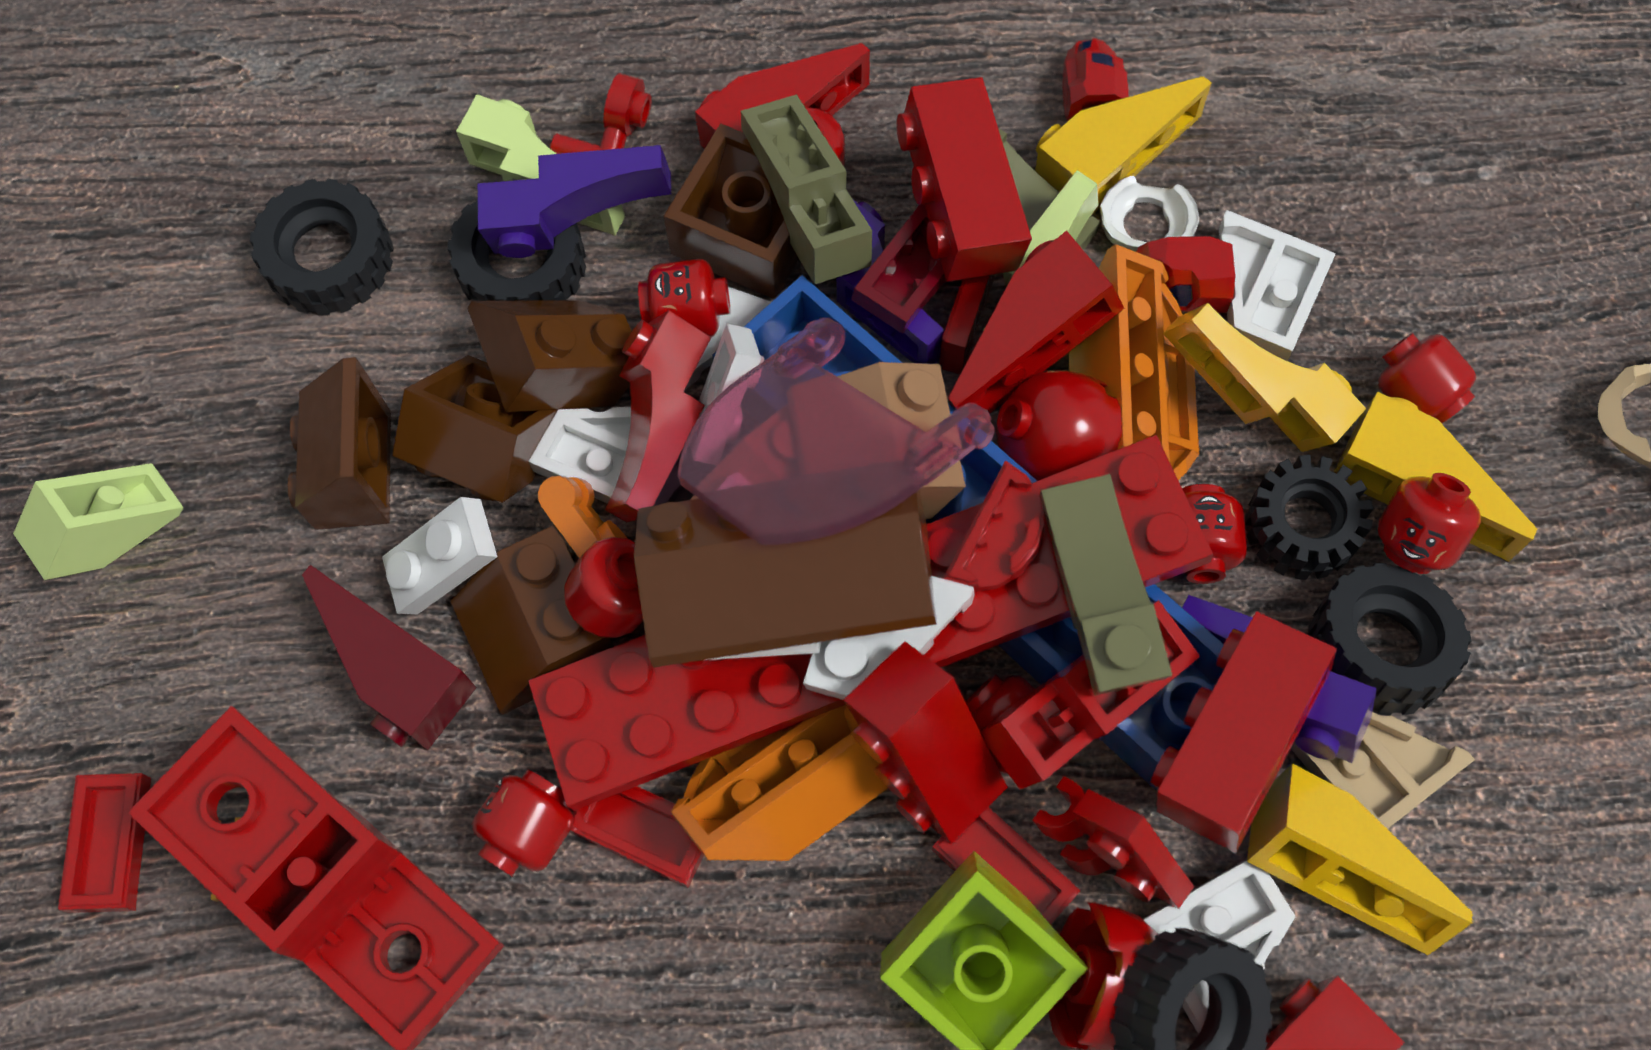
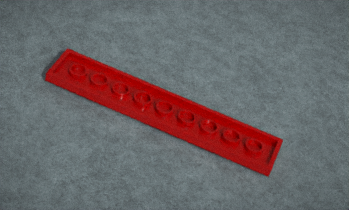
[528,435,1213,810]

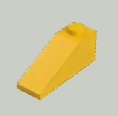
[1035,76,1212,215]
[1334,392,1537,562]
[1247,763,1473,955]

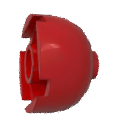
[997,370,1122,481]
[1048,902,1158,1050]

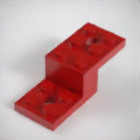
[127,705,505,1050]

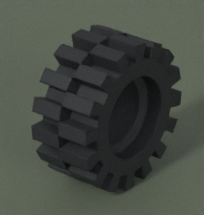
[1245,455,1373,580]

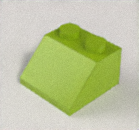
[880,851,1087,1050]

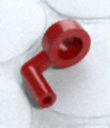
[550,73,652,154]

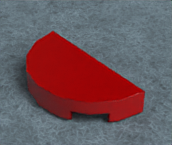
[943,460,1044,592]

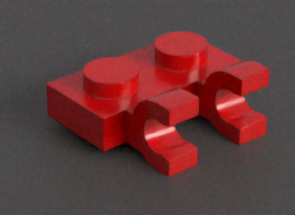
[1032,776,1194,909]

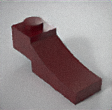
[851,204,946,334]

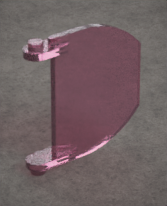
[678,318,994,545]

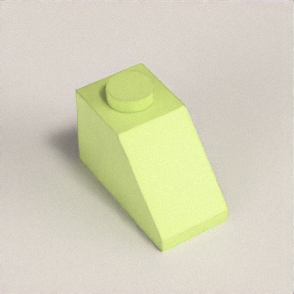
[13,463,183,580]

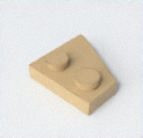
[1291,712,1475,829]

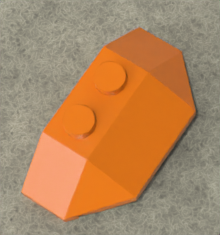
[1069,244,1199,480]
[671,705,888,861]

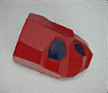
[1062,38,1129,122]
[1136,236,1236,313]

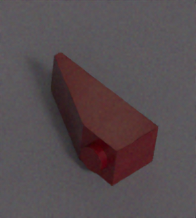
[302,565,477,750]

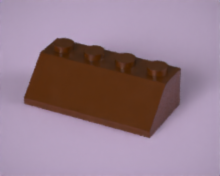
[634,464,937,668]

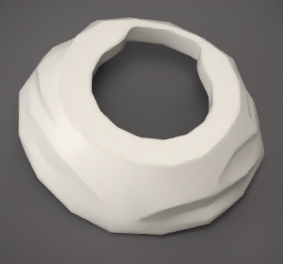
[1100,176,1199,252]

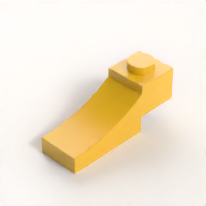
[1163,303,1366,452]

